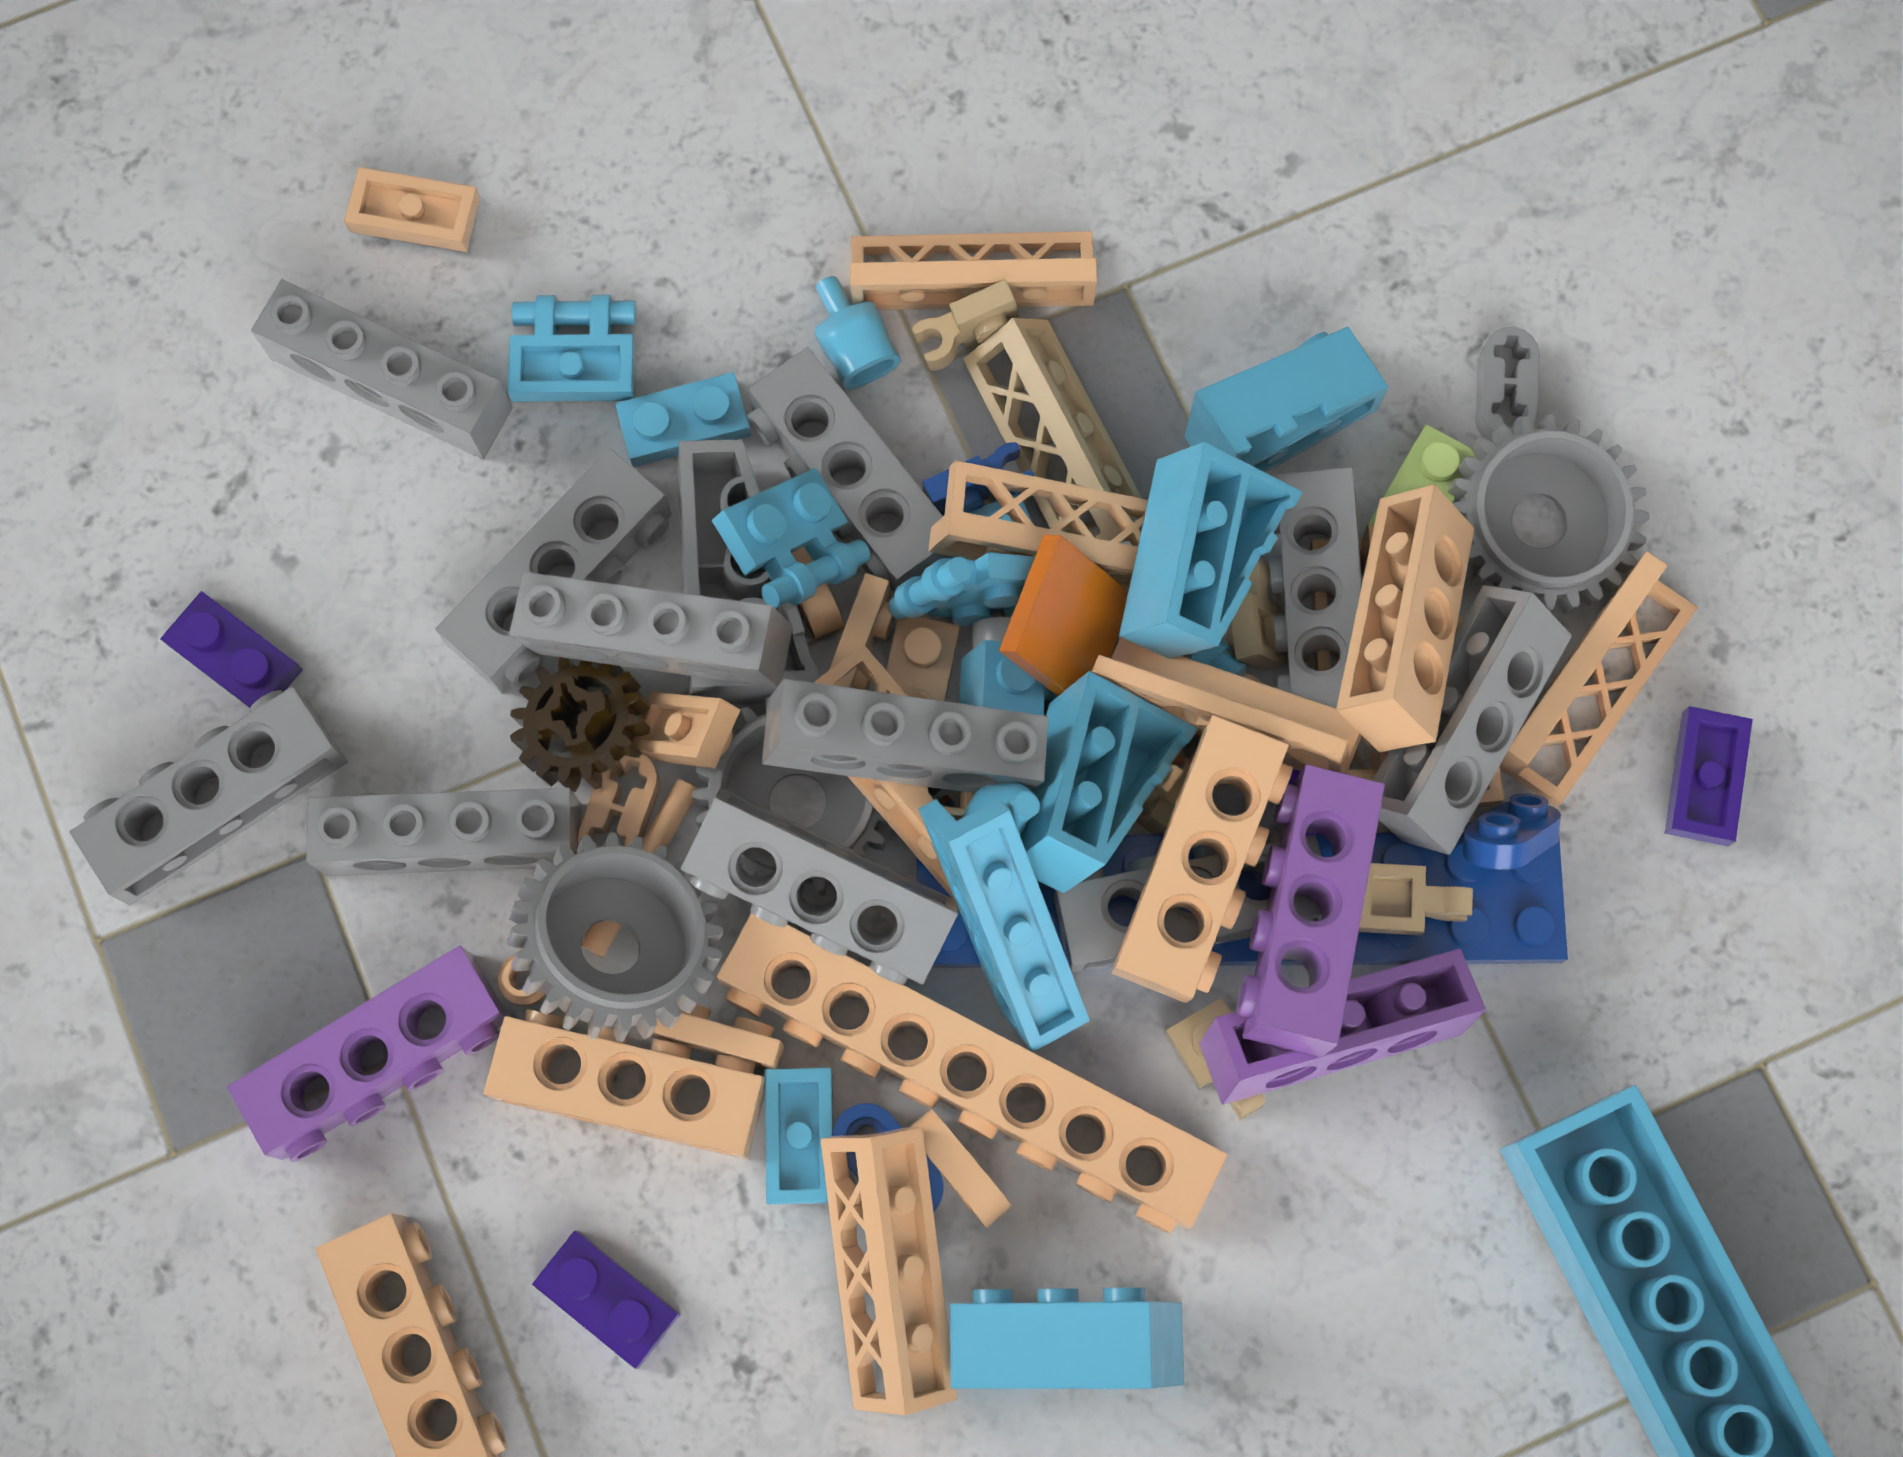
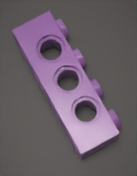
[1237,764,1385,1057]
[226,945,509,1162]
[1199,949,1486,1105]

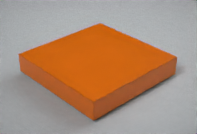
[999,534,1128,696]

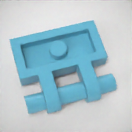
[508,294,637,402]
[712,468,870,608]
[888,553,1035,626]

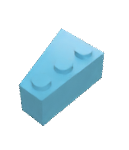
[1184,327,1389,473]
[1119,442,1303,659]
[1020,671,1198,893]
[950,1288,1184,1389]

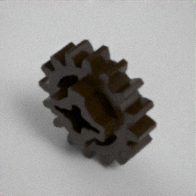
[510,657,650,792]

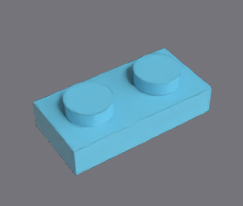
[615,372,751,467]
[765,1068,833,1205]

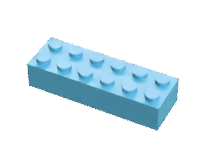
[1499,1085,1835,1457]

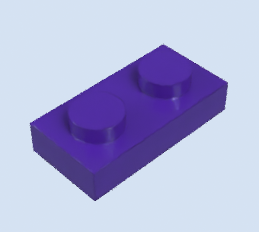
[160,591,303,708]
[1664,706,1753,847]
[532,1230,681,1369]

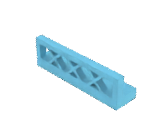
[918,799,1090,1052]

